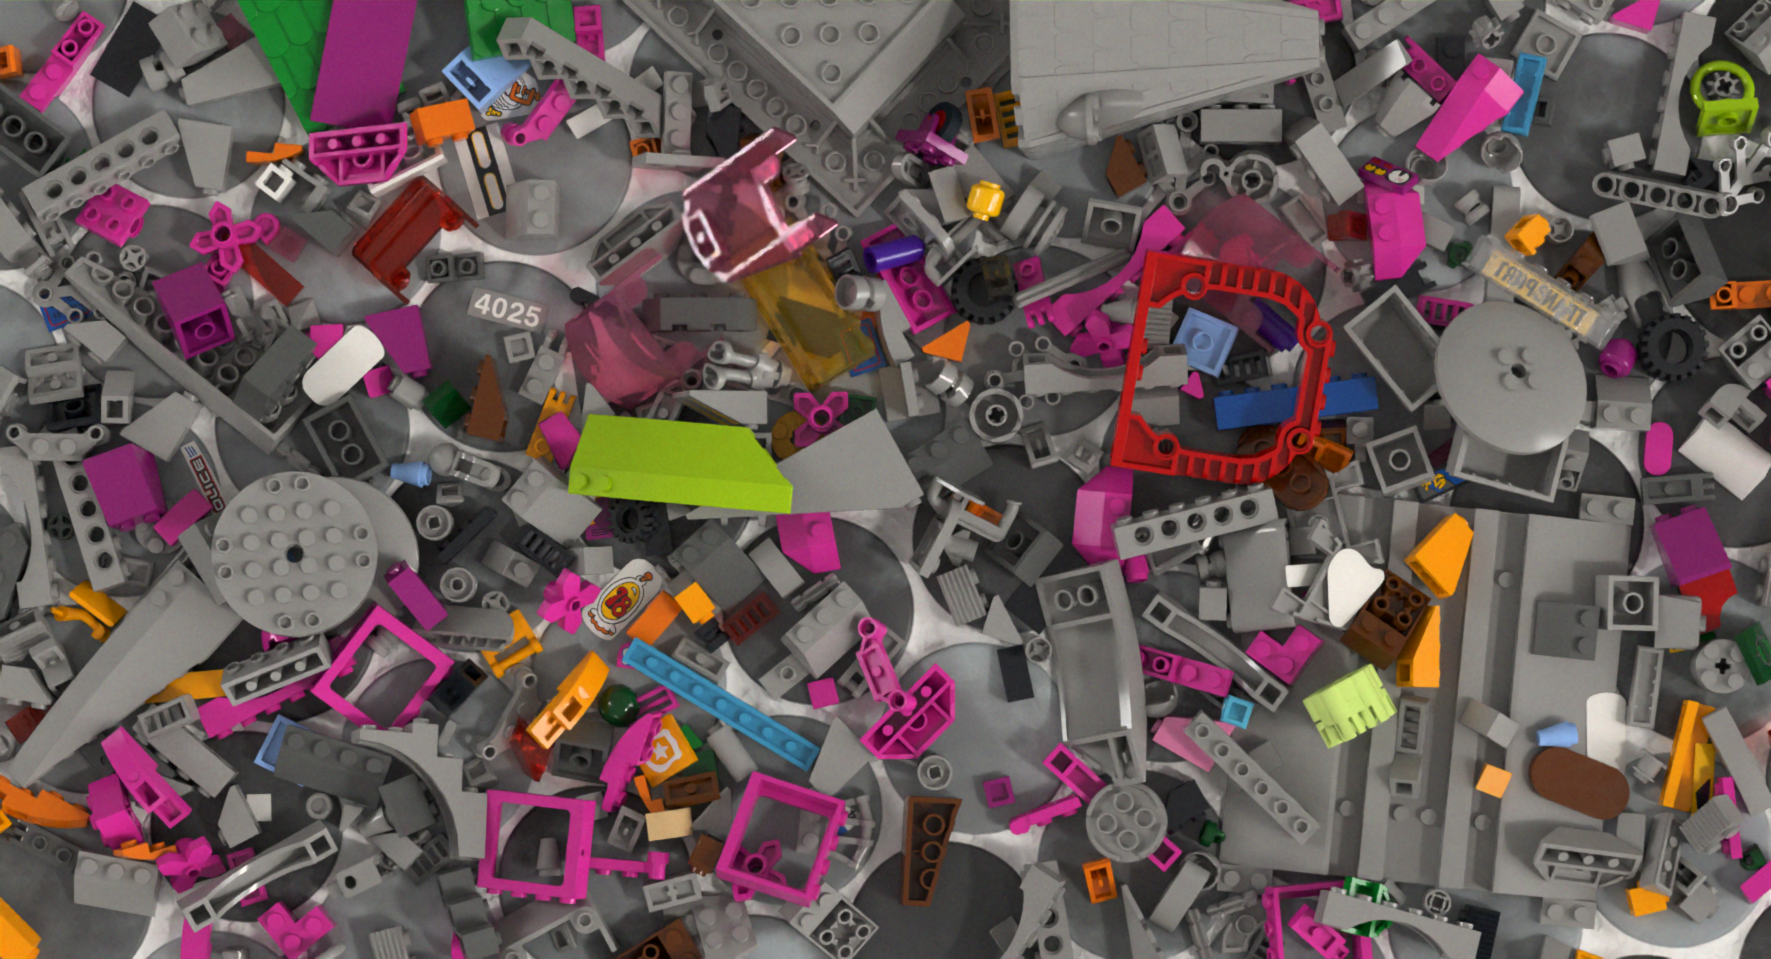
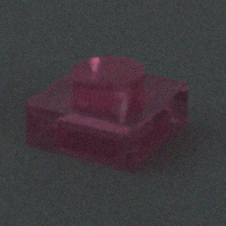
[217,13,250,51]
[270,226,309,263]

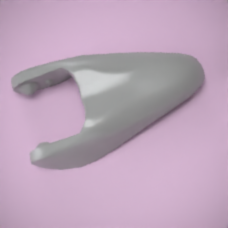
[1616,261,1674,329]

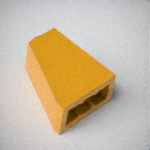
[1404,513,1474,600]

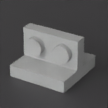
[879,360,941,422]

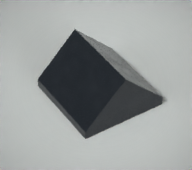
[46,383,106,433]

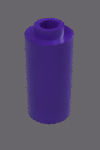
[863,234,925,273]
[1241,297,1298,353]

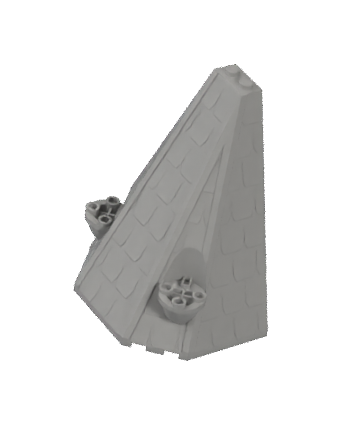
[1010,0,1326,160]

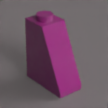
[364,305,433,379]
[384,559,448,631]

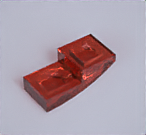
[5,705,53,745]

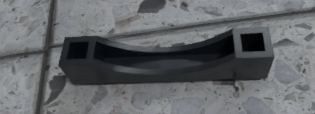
[692,106,746,271]

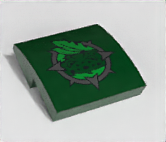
[1734,621,1771,686]

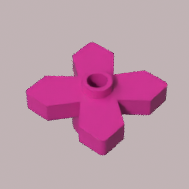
[189,201,263,274]
[1070,309,1132,368]
[794,392,848,448]
[537,568,601,635]
[155,836,227,894]
[732,839,787,903]

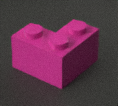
[1245,624,1325,685]
[86,773,145,851]
[257,900,337,959]

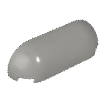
[413,605,515,652]

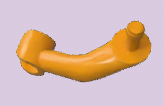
[50,606,111,643]

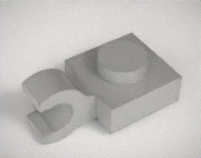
[1346,417,1374,464]

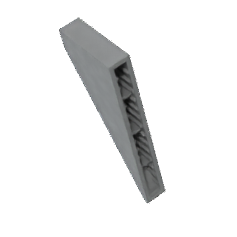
[686,409,924,520]

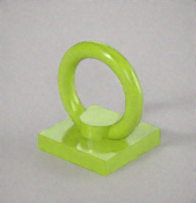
[1690,60,1759,137]

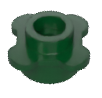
[1445,241,1473,269]

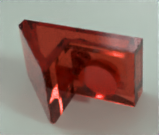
[1327,210,1368,241]

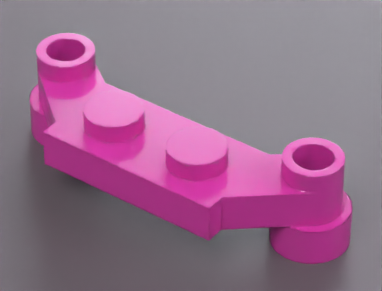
[500,79,577,146]
[855,617,917,712]
[566,846,670,880]

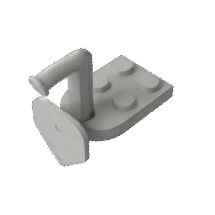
[883,189,1010,287]
[909,476,1022,578]

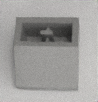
[1724,0,1771,75]
[1718,314,1771,391]

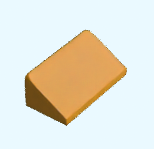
[69,580,127,627]

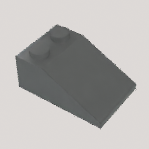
[672,519,767,614]
[378,773,440,838]

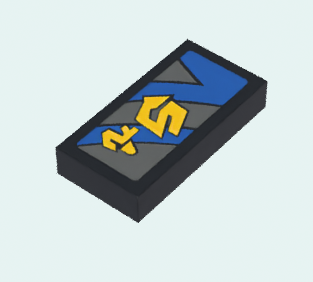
[1413,463,1471,504]

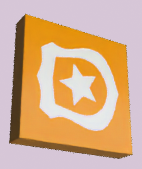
[639,713,698,788]

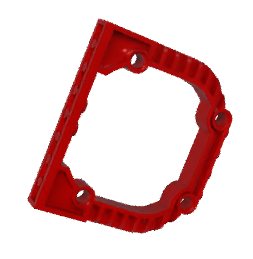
[1109,248,1336,484]

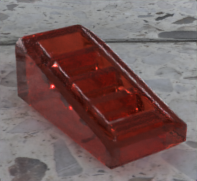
[721,591,780,646]

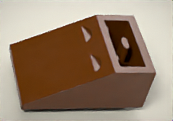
[464,354,510,444]
[1339,568,1431,671]
[614,916,705,959]

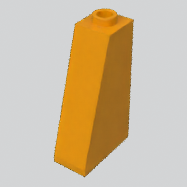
[0,897,42,959]

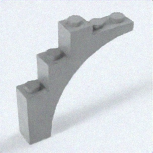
[351,718,487,861]

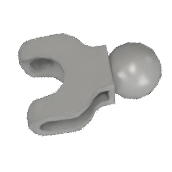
[429,443,513,493]

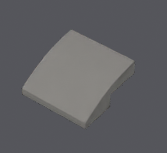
[25,343,84,405]

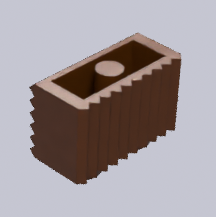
[687,832,726,877]

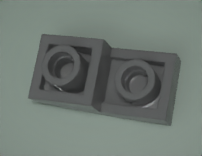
[426,252,486,284]

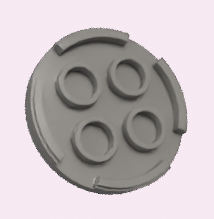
[1086,783,1168,863]

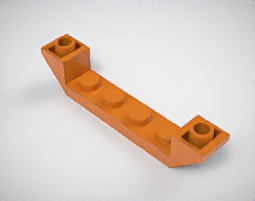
[1709,280,1771,310]

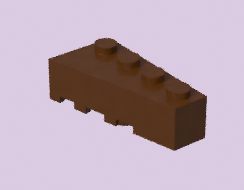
[898,795,962,907]

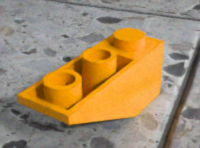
[1396,606,1441,688]

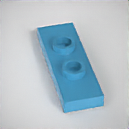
[1500,52,1547,137]

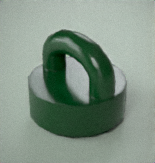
[1198,819,1226,848]
[1739,843,1767,871]

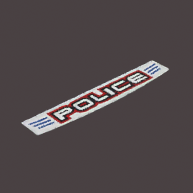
[180,441,228,515]

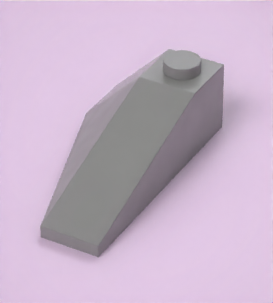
[1120,883,1166,959]

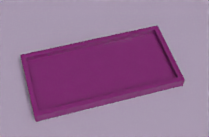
[310,0,417,128]

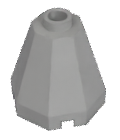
[1374,69,1441,137]

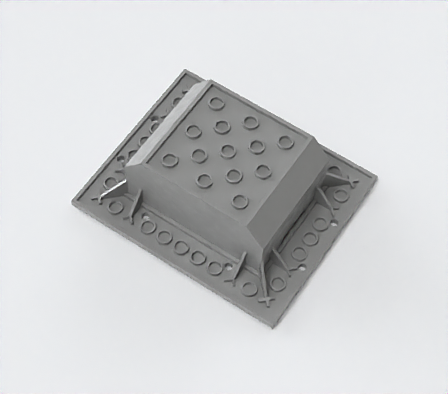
[621,0,1011,219]

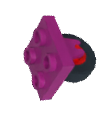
[895,101,969,167]

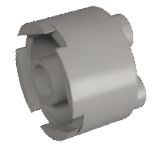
[969,388,1024,444]
[1690,639,1750,693]

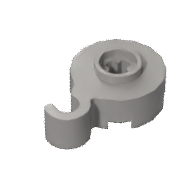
[1199,150,1279,207]

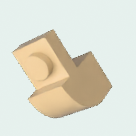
[645,807,694,841]

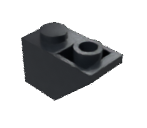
[1165,778,1210,836]

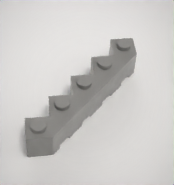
[496,17,663,138]

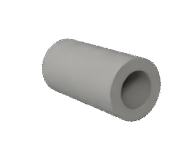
[706,723,758,783]

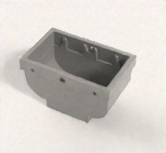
[1341,284,1440,412]
[1445,423,1569,503]

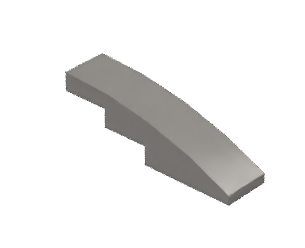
[1701,705,1771,817]

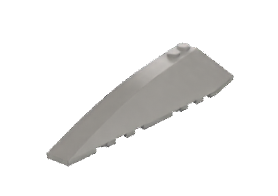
[63,256,315,455]
[5,560,243,789]

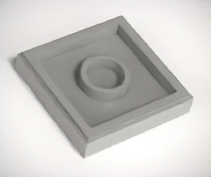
[1509,8,1583,82]

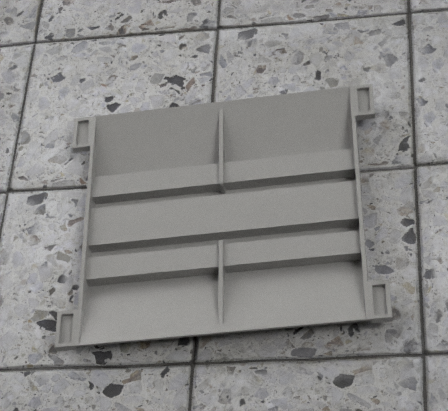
[1216,493,1635,929]

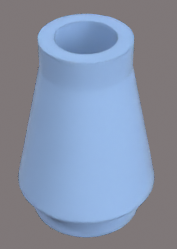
[390,461,432,488]
[1536,721,1578,748]

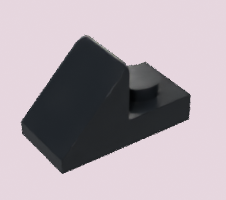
[1680,158,1724,203]

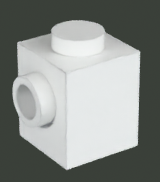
[255,163,297,204]

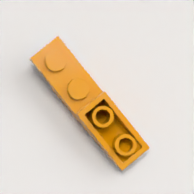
[526,650,610,749]

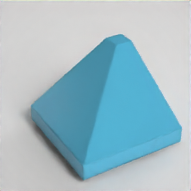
[1220,694,1254,729]

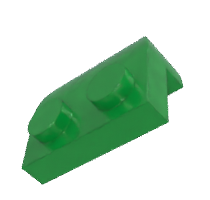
[1334,876,1395,938]

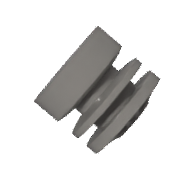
[1000,185,1069,257]

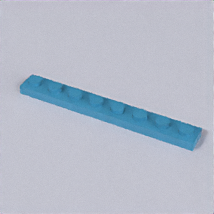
[622,637,821,771]

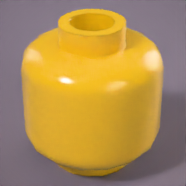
[966,180,1005,221]

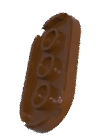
[1237,424,1329,511]
[1528,746,1630,820]

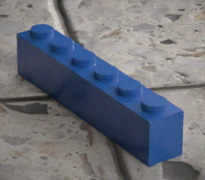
[1212,372,1379,431]

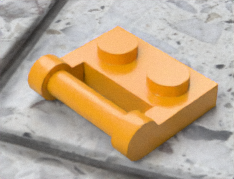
[481,609,544,679]

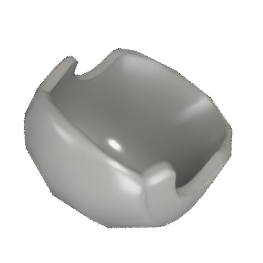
[1480,131,1523,174]
[1405,148,1448,187]
[1144,680,1178,718]
[1179,849,1221,891]

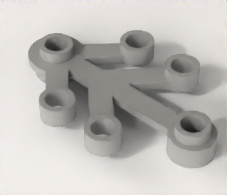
[1147,111,1219,216]
[1713,126,1771,216]
[777,194,853,283]
[32,251,138,324]
[983,336,1087,410]

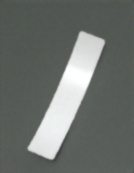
[566,66,663,139]

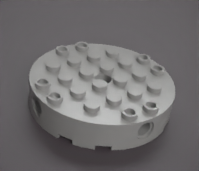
[211,471,378,638]

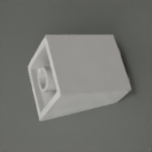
[505,179,561,241]

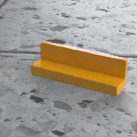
[1658,700,1715,812]

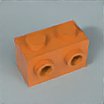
[409,98,476,148]

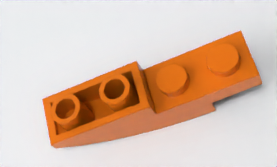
[0,775,90,828]

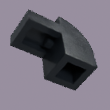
[428,658,489,718]

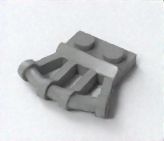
[796,794,876,871]

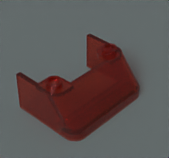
[352,176,479,305]

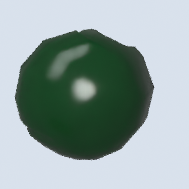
[598,684,640,728]

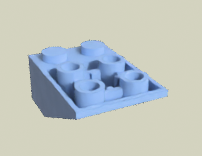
[442,46,532,114]

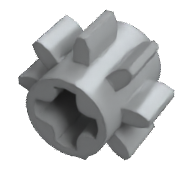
[1468,15,1505,50]
[1705,71,1740,101]
[1341,258,1374,293]
[1595,294,1629,328]

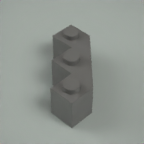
[642,293,757,333]
[0,522,31,623]
[435,864,502,959]

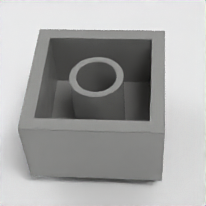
[148,0,228,69]
[1365,425,1436,498]
[1595,575,1659,631]

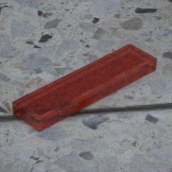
[223,234,305,307]

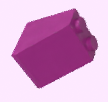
[152,262,236,360]
[82,443,168,532]
[1649,504,1732,586]

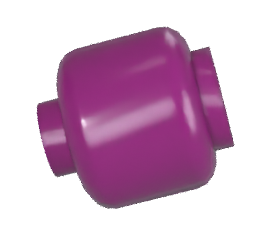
[1598,338,1638,379]

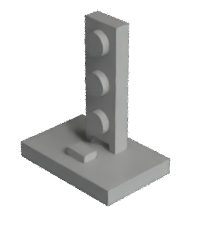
[631,71,725,173]

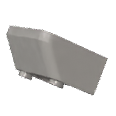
[492,887,620,959]

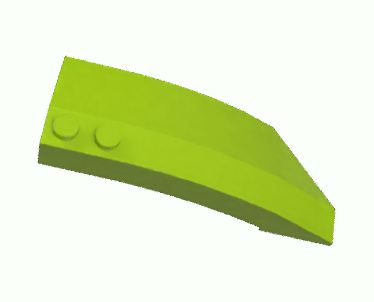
[568,414,793,514]

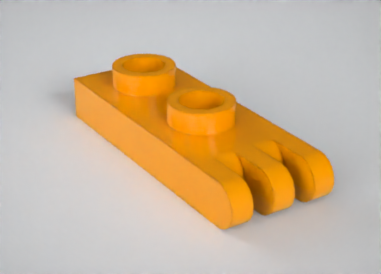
[525,387,577,463]

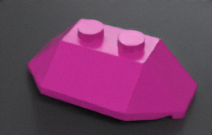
[309,122,407,187]
[1361,178,1426,281]
[1072,466,1133,576]
[775,512,841,574]
[859,663,955,759]

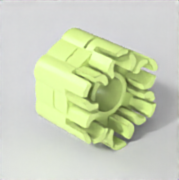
[1302,663,1397,749]

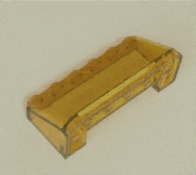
[730,216,876,394]

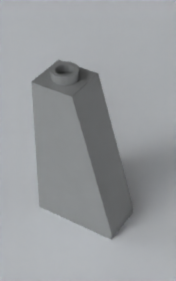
[179,36,282,109]

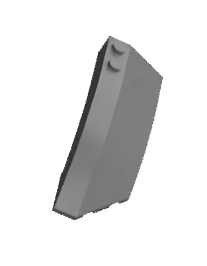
[1035,558,1147,786]

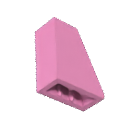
[1150,715,1235,772]

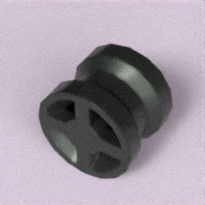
[47,513,75,540]

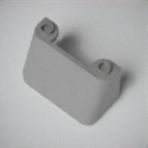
[1218,518,1300,634]

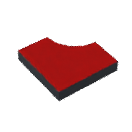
[1677,569,1738,634]

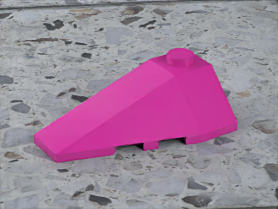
[1415,53,1524,162]

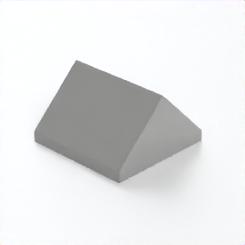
[1081,198,1143,252]
[1589,201,1651,266]
[1131,386,1180,427]

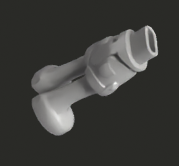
[703,340,792,391]

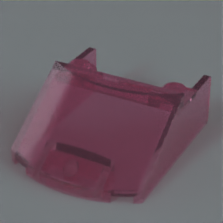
[682,126,838,283]
[1181,193,1340,354]
[564,252,725,410]

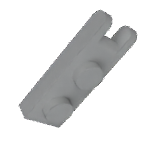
[17,191,75,258]

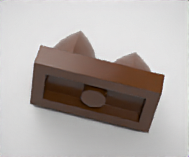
[662,771,721,810]

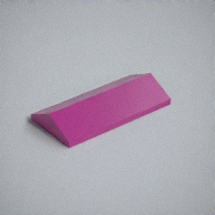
[860,224,957,335]

